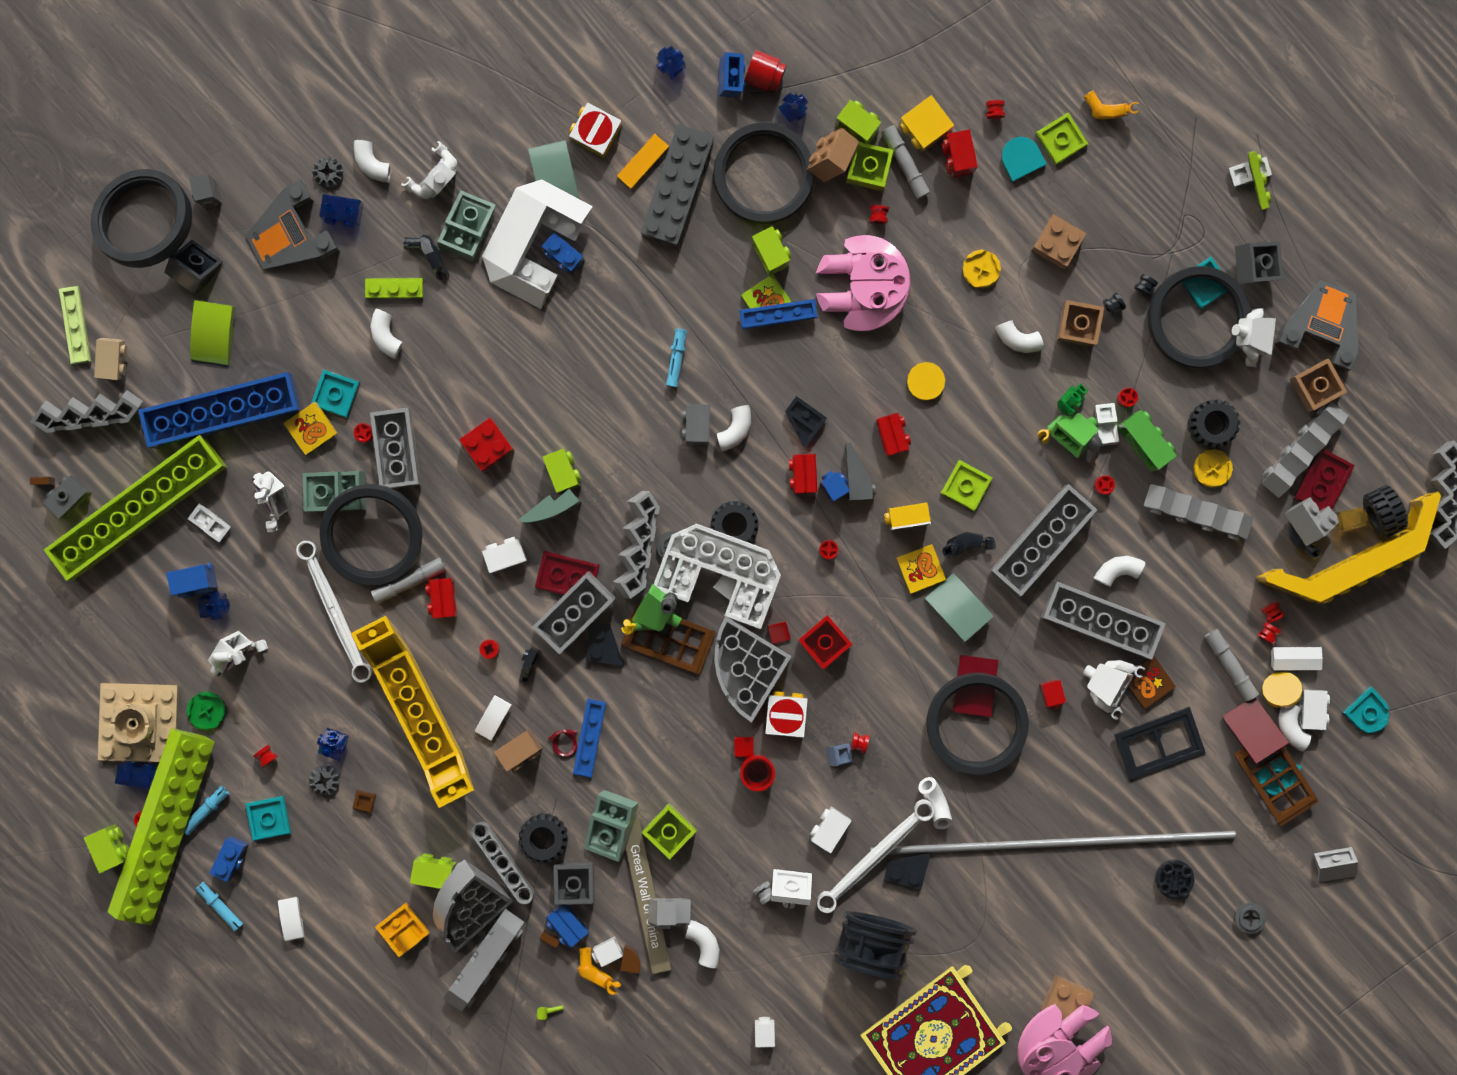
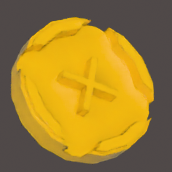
[962,250,1001,289]
[907,362,945,400]
[1193,449,1233,488]
[1263,672,1302,708]

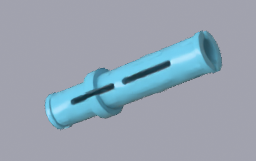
[666,329,687,387]
[184,786,230,835]
[195,881,243,932]

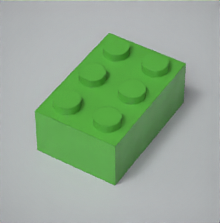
[1117,410,1177,472]

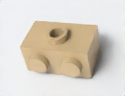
[94,338,127,380]

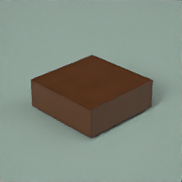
[30,476,55,486]
[352,790,376,813]
[539,930,560,948]

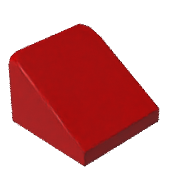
[768,621,791,644]
[734,736,754,757]

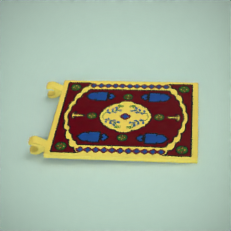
[860,965,1012,1075]

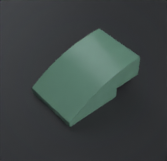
[528,140,580,199]
[437,190,496,262]
[303,471,366,512]
[519,489,582,524]
[925,573,994,642]
[584,790,638,862]

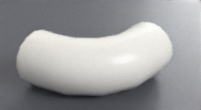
[353,140,391,183]
[370,309,403,359]
[995,320,1044,353]
[717,405,751,452]
[1093,556,1145,587]
[1278,705,1311,752]
[919,777,953,829]
[685,920,720,968]

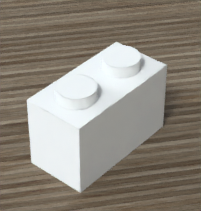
[482,537,528,573]
[1298,690,1330,730]
[810,807,851,853]

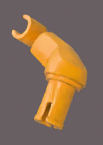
[1083,90,1140,120]
[577,947,621,995]

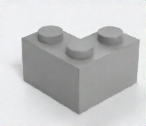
[1285,497,1339,546]
[648,898,691,929]

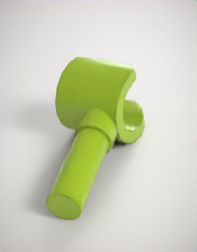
[537,1005,564,1020]

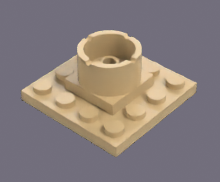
[98,683,179,762]

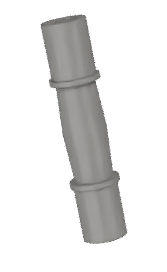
[881,125,930,200]
[371,557,447,604]
[1204,629,1259,702]

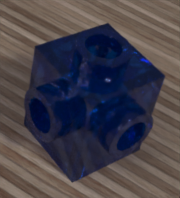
[656,46,686,80]
[778,92,809,123]
[197,591,230,620]
[317,728,349,761]

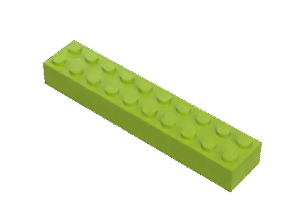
[44,435,227,581]
[108,728,215,925]

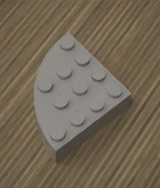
[714,616,792,723]
[433,859,513,953]

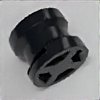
[1134,274,1158,297]
[1103,292,1126,317]

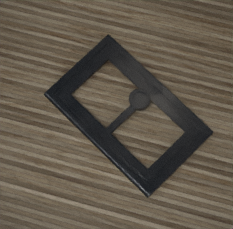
[1114,707,1206,781]

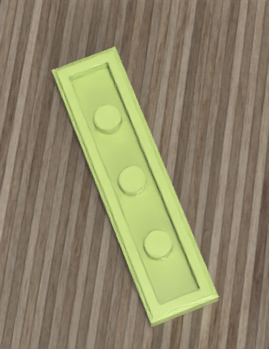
[59,286,92,365]

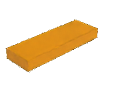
[617,134,669,189]

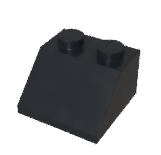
[164,240,223,295]

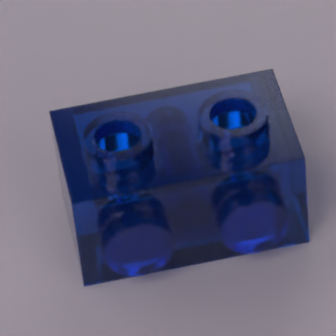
[319,194,364,228]
[115,761,157,790]

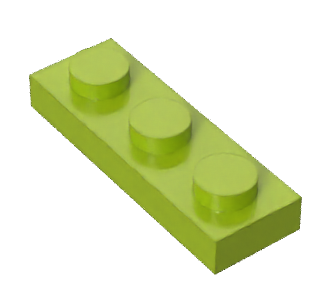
[1247,151,1272,210]
[365,278,424,299]

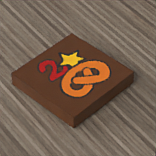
[1128,656,1176,709]

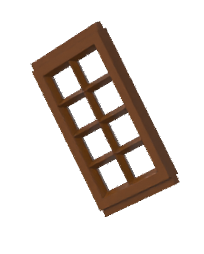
[621,602,716,675]
[1233,747,1319,826]

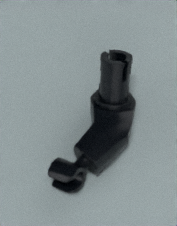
[403,234,450,280]
[1289,522,1322,560]
[942,531,996,558]

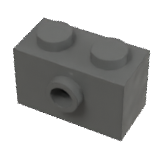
[189,174,222,209]
[682,404,710,447]
[43,475,92,520]

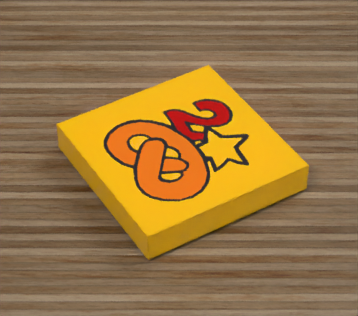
[283,402,337,455]
[896,544,946,594]

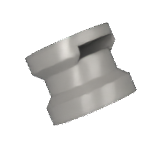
[753,881,772,905]

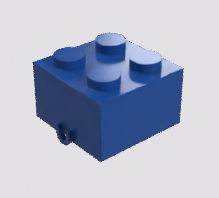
[166,562,218,598]

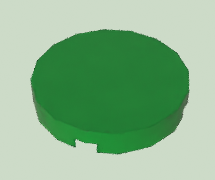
[187,692,226,730]

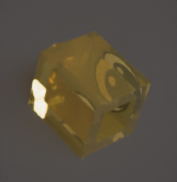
[1335,507,1368,531]

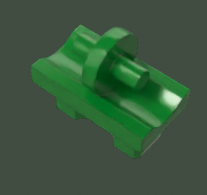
[1057,383,1088,416]

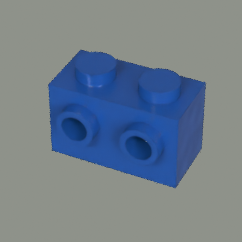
[718,52,745,98]
[542,232,585,274]

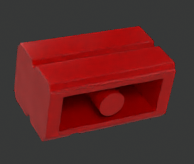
[875,413,911,457]
[789,454,818,494]
[426,578,457,618]

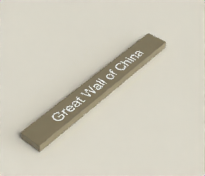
[625,818,672,974]

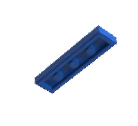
[739,299,818,330]
[573,699,607,778]

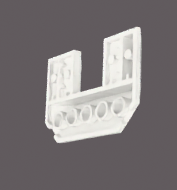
[482,180,593,309]
[654,524,781,629]

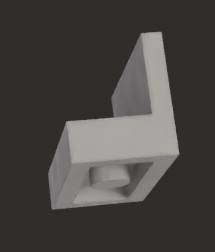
[1314,847,1358,883]

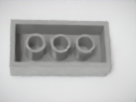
[370,408,421,489]
[532,571,615,654]

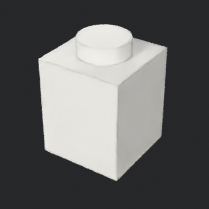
[592,936,623,967]
[755,1017,775,1047]

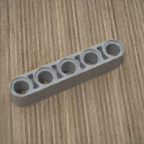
[471,822,535,904]

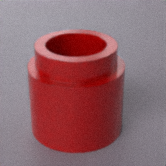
[744,50,787,92]
[740,754,775,791]

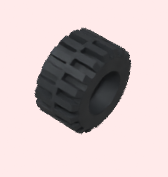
[1188,399,1241,449]
[1363,485,1408,538]
[710,501,759,543]
[518,813,568,864]

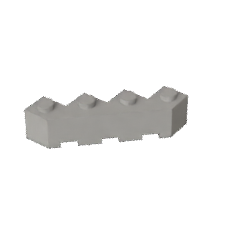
[30,390,143,433]
[1261,401,1349,498]
[1429,440,1457,550]
[1144,484,1254,541]
[613,491,660,599]
[443,909,524,1012]

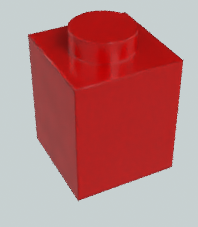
[1039,679,1066,709]

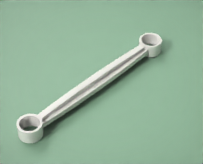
[296,541,372,683]
[817,799,934,913]

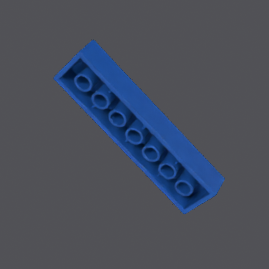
[138,372,302,449]

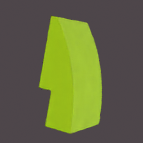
[190,300,236,365]

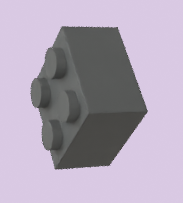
[1235,241,1284,285]
[554,862,595,905]

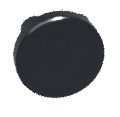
[1155,859,1194,899]

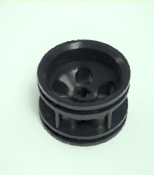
[834,911,917,980]

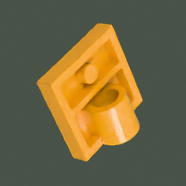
[375,902,430,957]

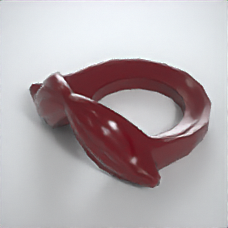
[548,729,577,757]

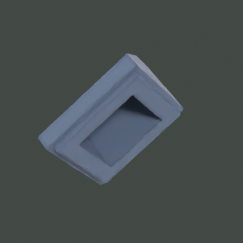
[827,743,853,766]

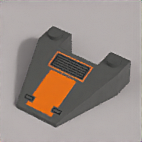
[246,180,340,270]
[1274,280,1358,372]

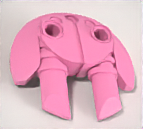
[816,235,911,331]
[1017,1004,1112,1075]

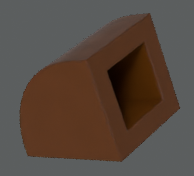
[620,944,641,973]

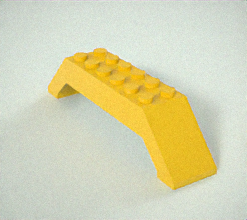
[1256,492,1441,604]
[351,616,474,808]

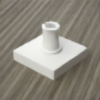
[771,869,812,909]

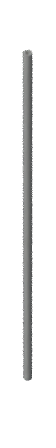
[870,831,1236,855]

